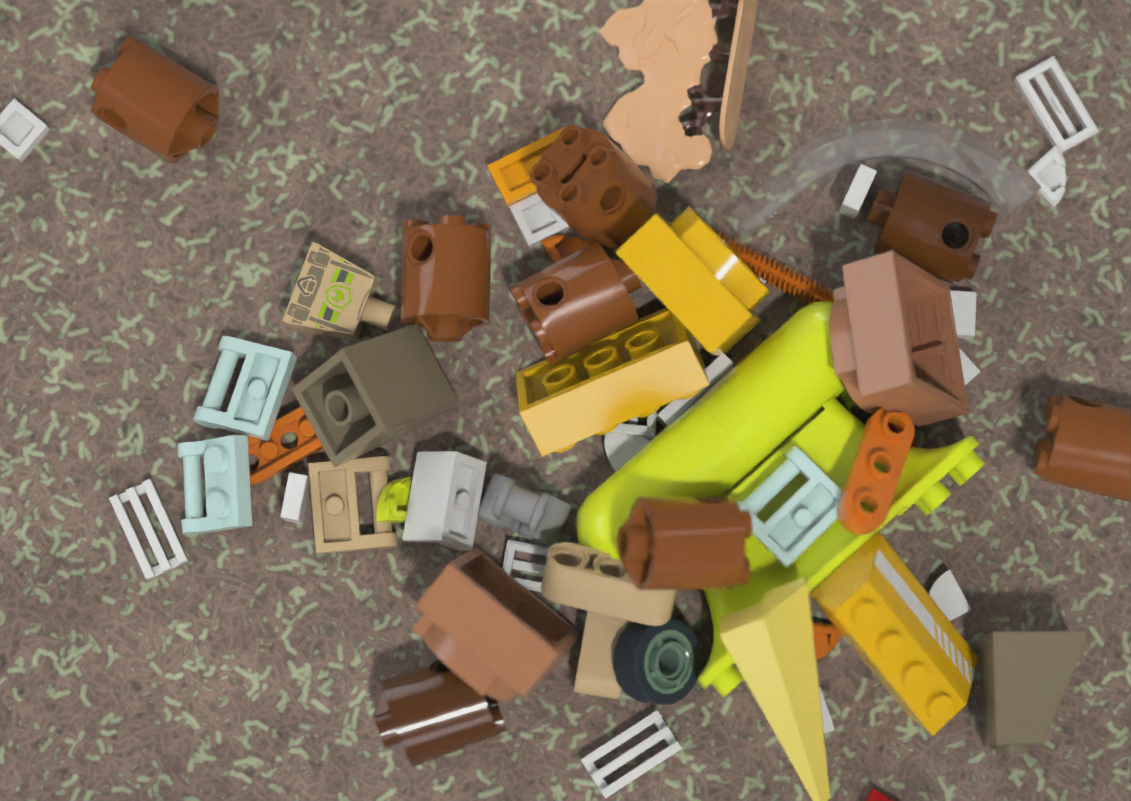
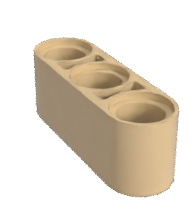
[541,542,678,626]
[574,611,632,700]

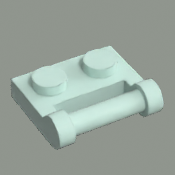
[193,336,297,441]
[177,435,252,534]
[736,446,843,569]

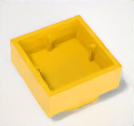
[616,206,771,356]

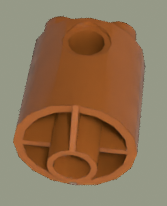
[91,36,219,163]
[530,125,657,249]
[400,215,491,342]
[509,241,642,366]
[1032,393,1131,502]
[617,497,752,590]

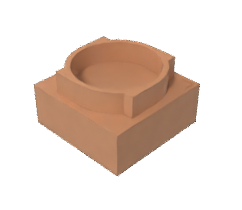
[829,251,969,427]
[412,547,581,702]

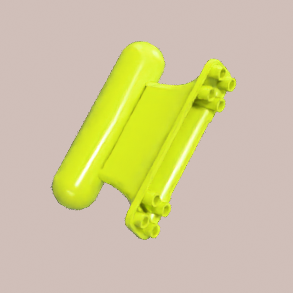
[575,301,986,698]

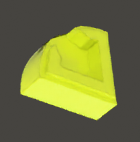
[376,477,413,523]

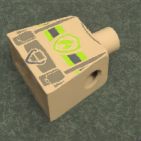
[282,242,396,341]

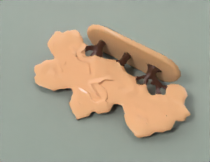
[599,0,757,183]

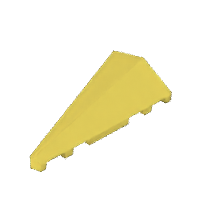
[719,577,831,801]

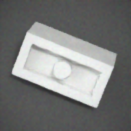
[402,451,487,551]

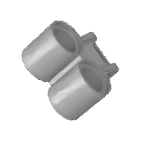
[477,474,572,547]

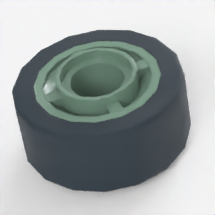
[613,618,701,705]

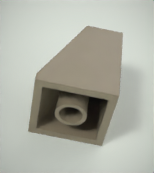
[292,323,459,468]
[980,631,1087,754]

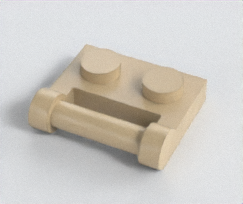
[308,456,398,555]

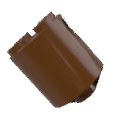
[866,169,998,286]
[373,659,507,767]

